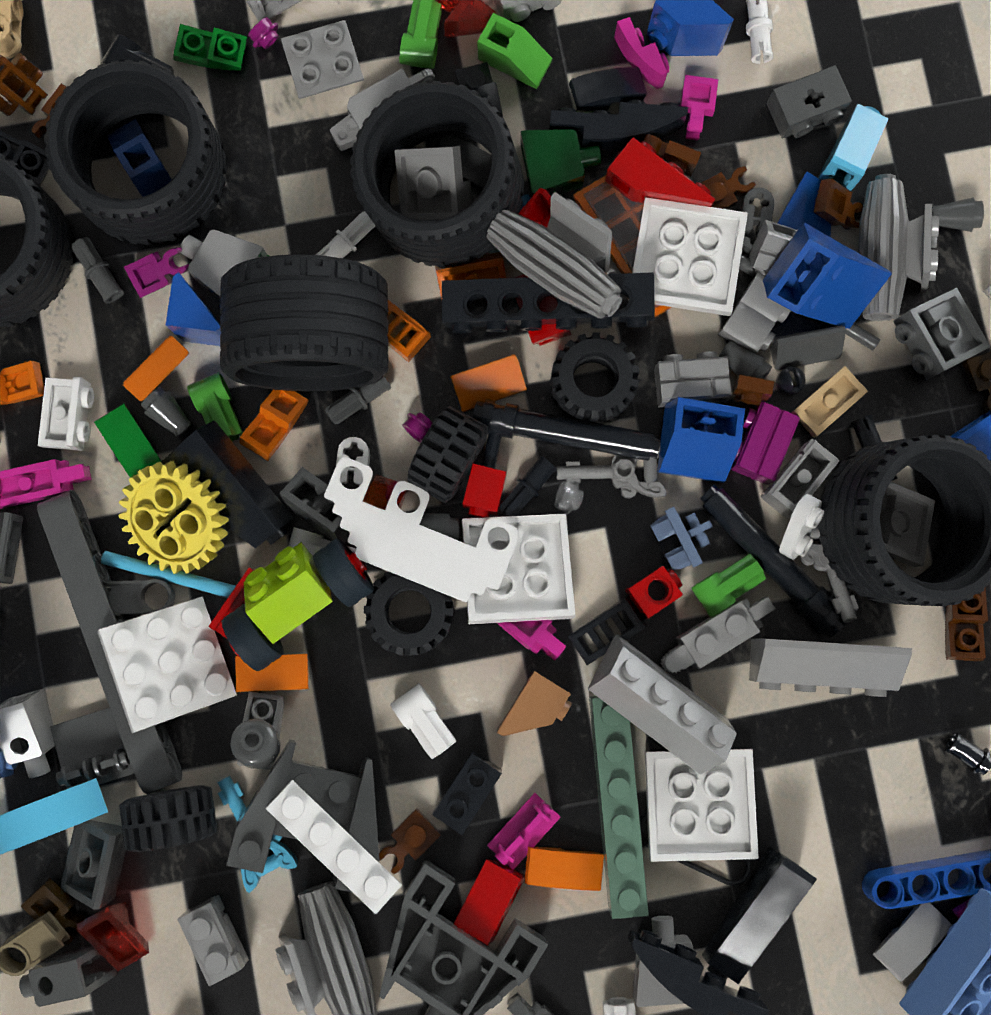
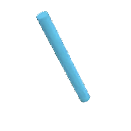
[101,551,236,598]

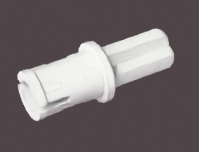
[316,211,375,258]

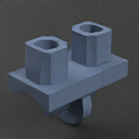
[650,507,713,571]

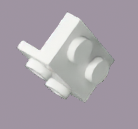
[38,377,94,451]

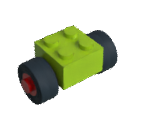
[222,539,374,671]

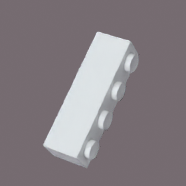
[266,780,402,914]

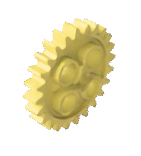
[119,461,229,574]

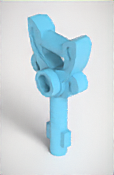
[217,776,298,893]

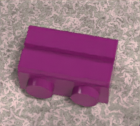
[731,402,800,485]

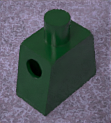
[520,130,601,198]

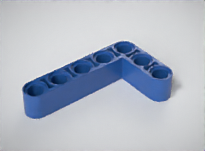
[862,849,991,909]

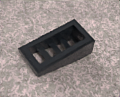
[568,596,647,665]

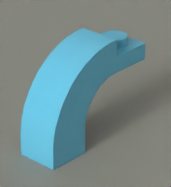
[0,778,108,855]

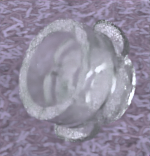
[554,481,583,514]

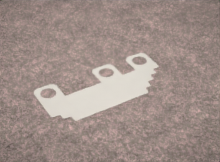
[324,457,519,602]

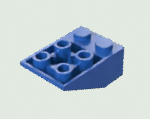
[763,222,892,329]

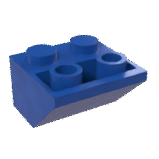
[657,397,745,483]

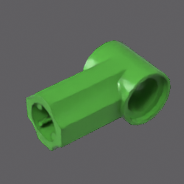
[399,0,442,70]
[187,372,243,442]
[691,554,767,618]

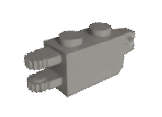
[330,68,435,151]
[660,597,775,673]

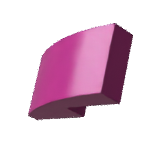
[614,17,669,89]

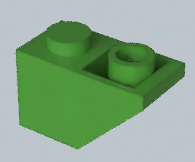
[477,13,552,89]

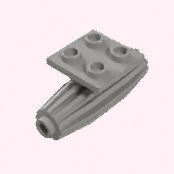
[858,174,939,321]
[487,192,622,318]
[275,881,377,1015]

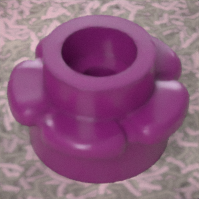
[248,17,279,49]
[402,412,433,443]

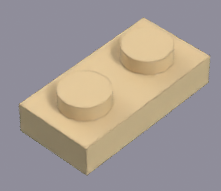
[791,366,868,438]

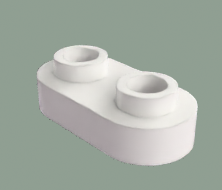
[779,494,824,560]

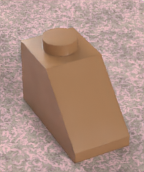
[497,670,572,736]

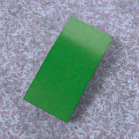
[173,24,247,71]
[94,404,162,478]

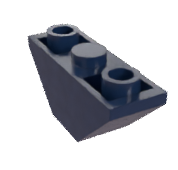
[107,119,172,197]

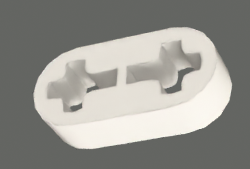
[336,437,370,486]

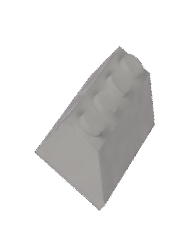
[588,634,737,775]
[749,639,912,697]

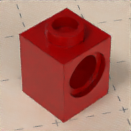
[463,464,507,518]
[625,566,683,619]

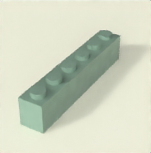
[589,696,649,919]

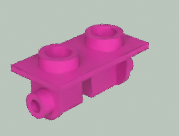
[487,793,561,870]

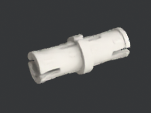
[746,0,773,64]

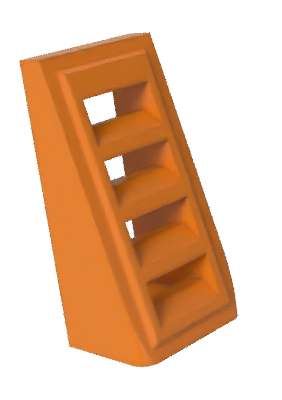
[387,300,431,363]

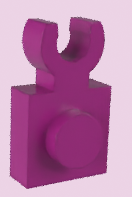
[124,247,189,298]

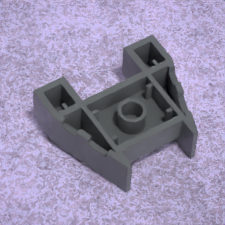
[226,739,380,892]
[379,859,548,1015]

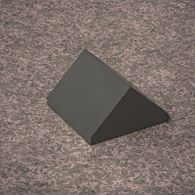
[60,820,126,909]

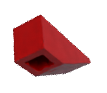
[605,137,716,207]

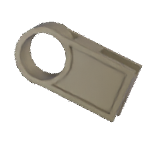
[0,911,70,976]

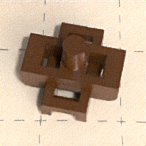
[0,52,48,116]

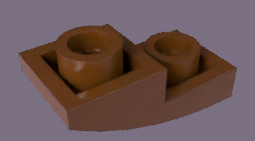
[945,587,988,661]

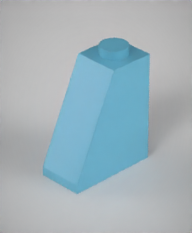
[818,104,888,191]

